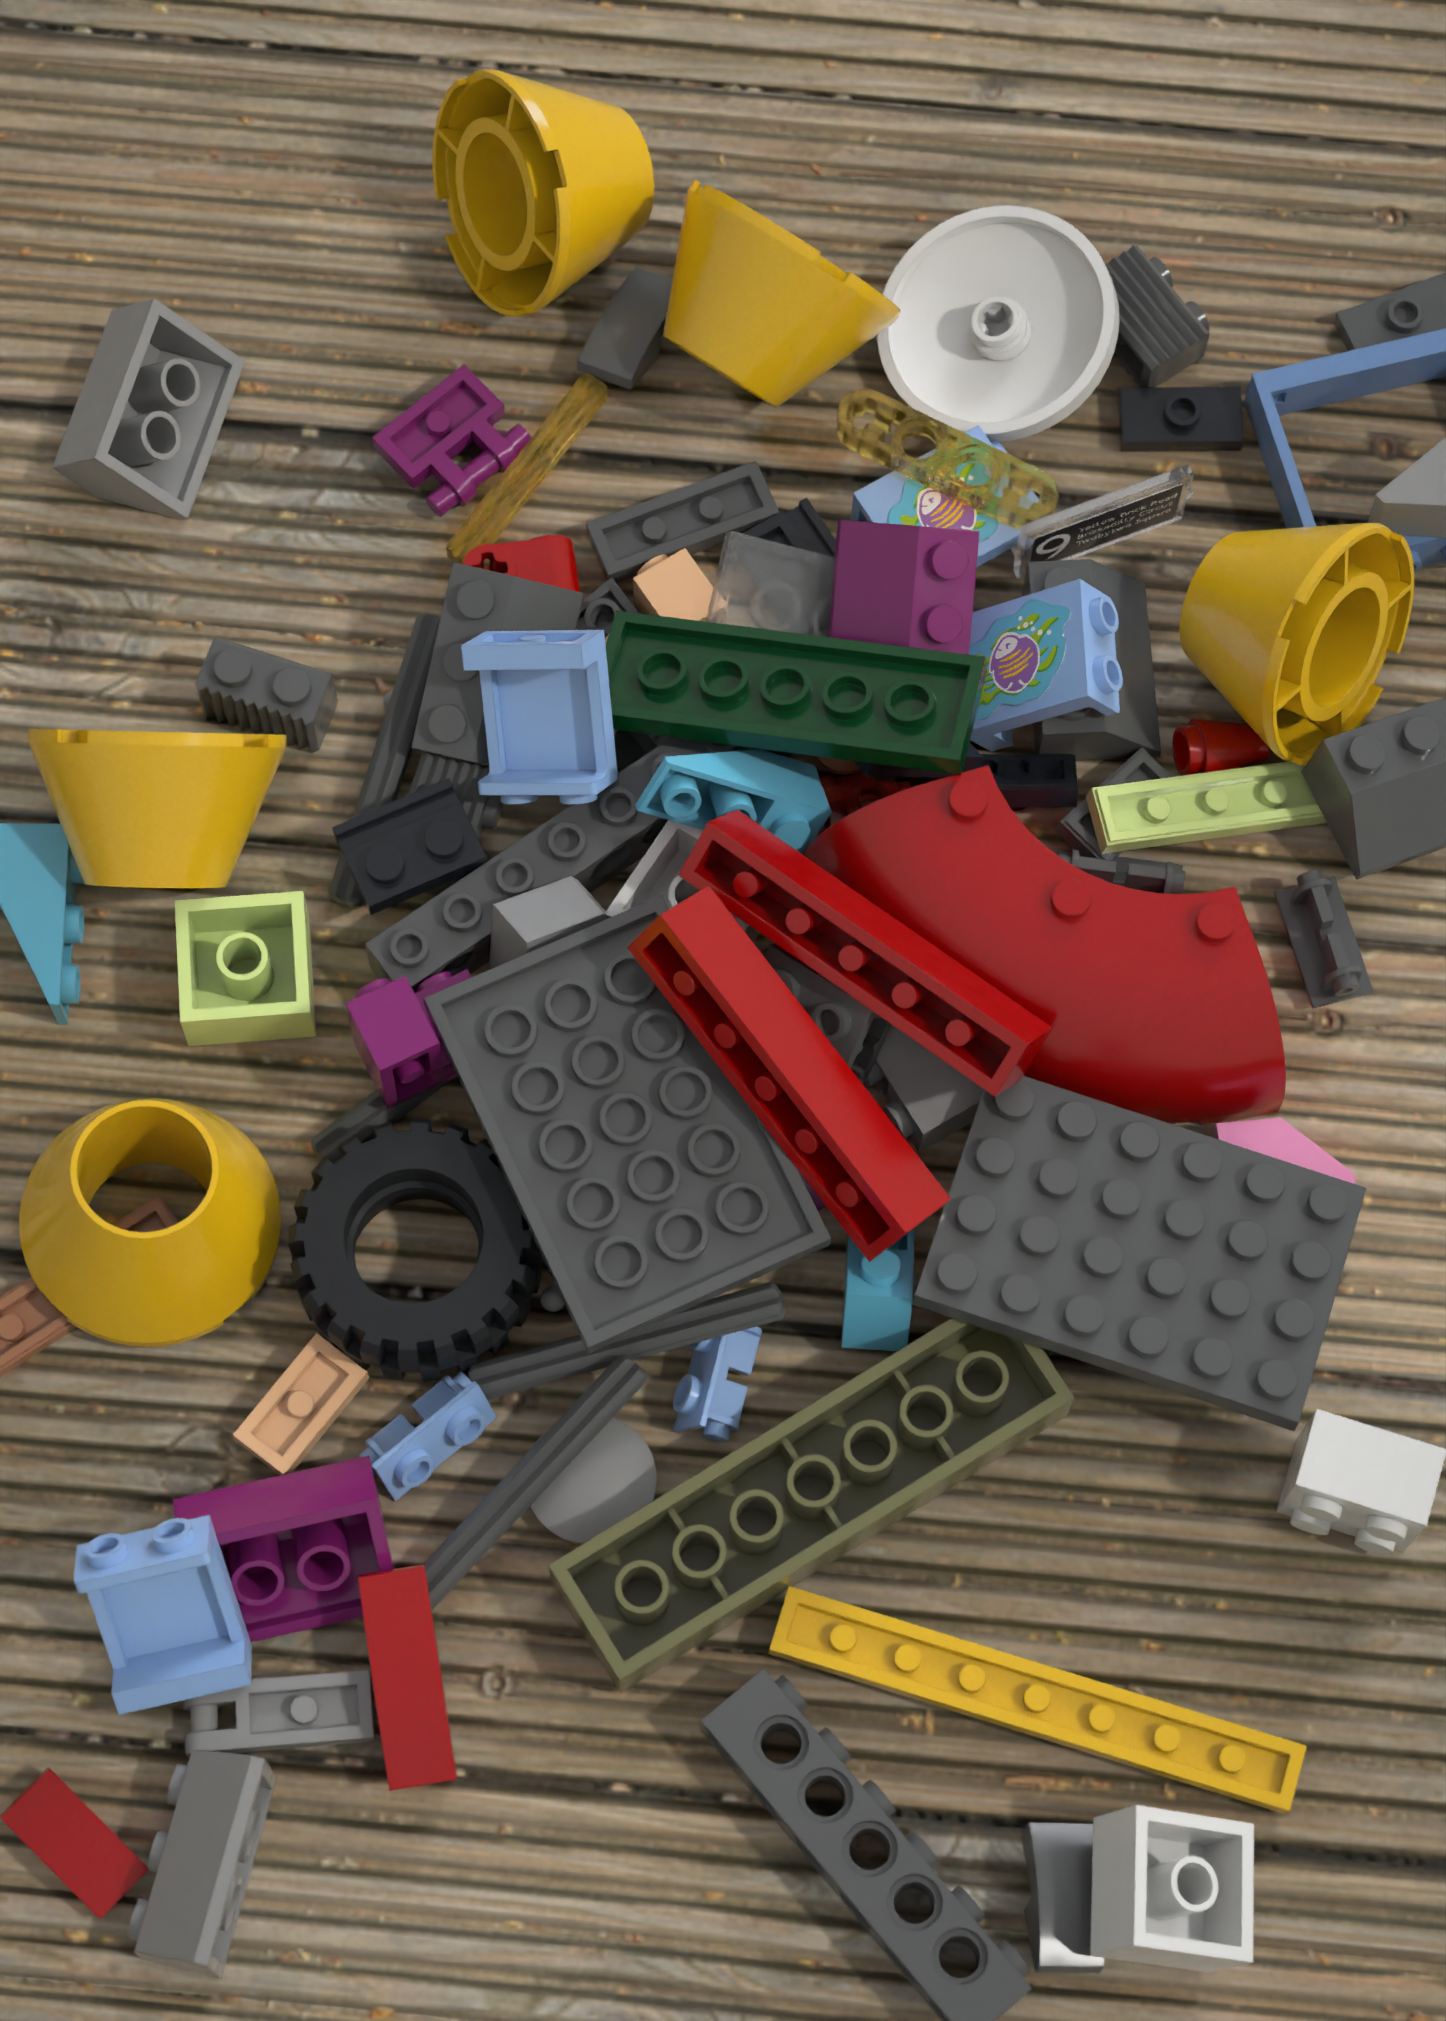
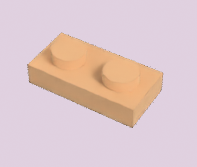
[233,1333,369,1475]

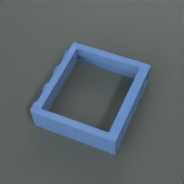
[1244,328,1446,573]

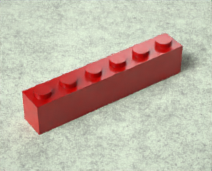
[678,810,1053,1097]
[627,885,951,1262]

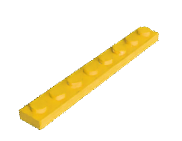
[769,1586,1307,1814]

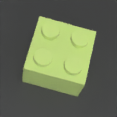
[174,891,316,1046]

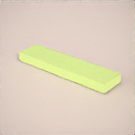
[1086,761,1327,854]

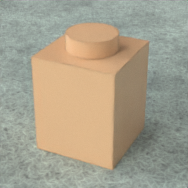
[633,548,726,624]

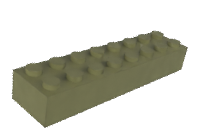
[549,1318,1075,1693]

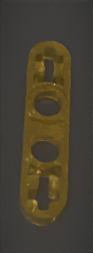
[836,389,1059,532]

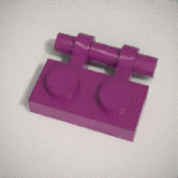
[372,364,533,517]

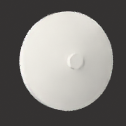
[877,205,1119,442]

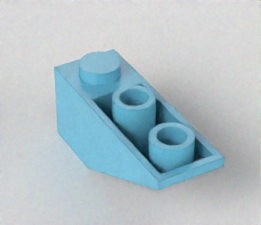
[635,749,832,854]
[0,823,84,1025]
[841,1229,914,1351]

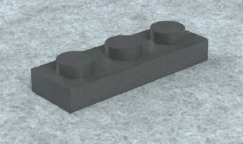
[586,461,779,583]

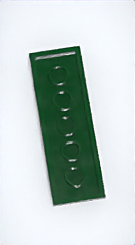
[605,611,987,775]

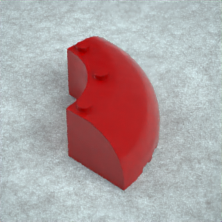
[803,765,1286,1125]

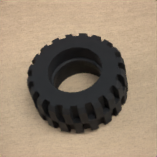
[288,1119,542,1382]

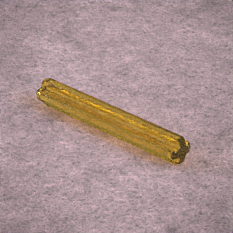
[446,374,608,564]

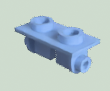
[673,1327,762,1443]
[359,1372,497,1501]

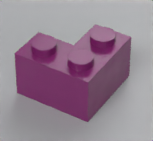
[346,969,472,1110]

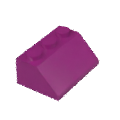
[828,520,980,655]
[173,1456,394,1642]

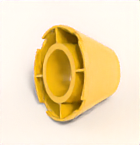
[432,69,654,317]
[663,179,901,408]
[1179,523,1414,766]
[28,729,287,888]
[19,1098,281,1347]

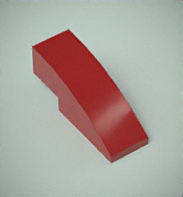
[358,1564,457,1791]

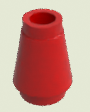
[1172,719,1270,776]

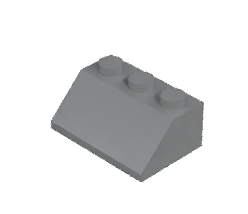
[52,298,245,520]
[128,1749,277,1979]

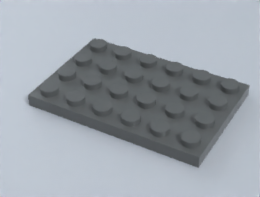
[424,895,831,1354]
[912,1076,1366,1431]

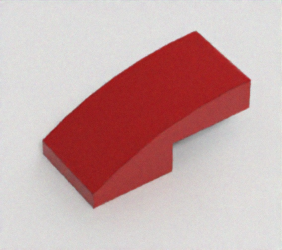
[0,1767,148,1919]

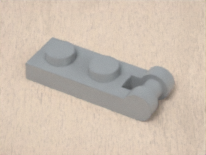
[183,1670,375,1757]

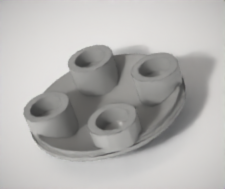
[530,1418,657,1544]

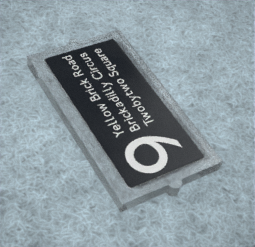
[1011,464,1194,579]

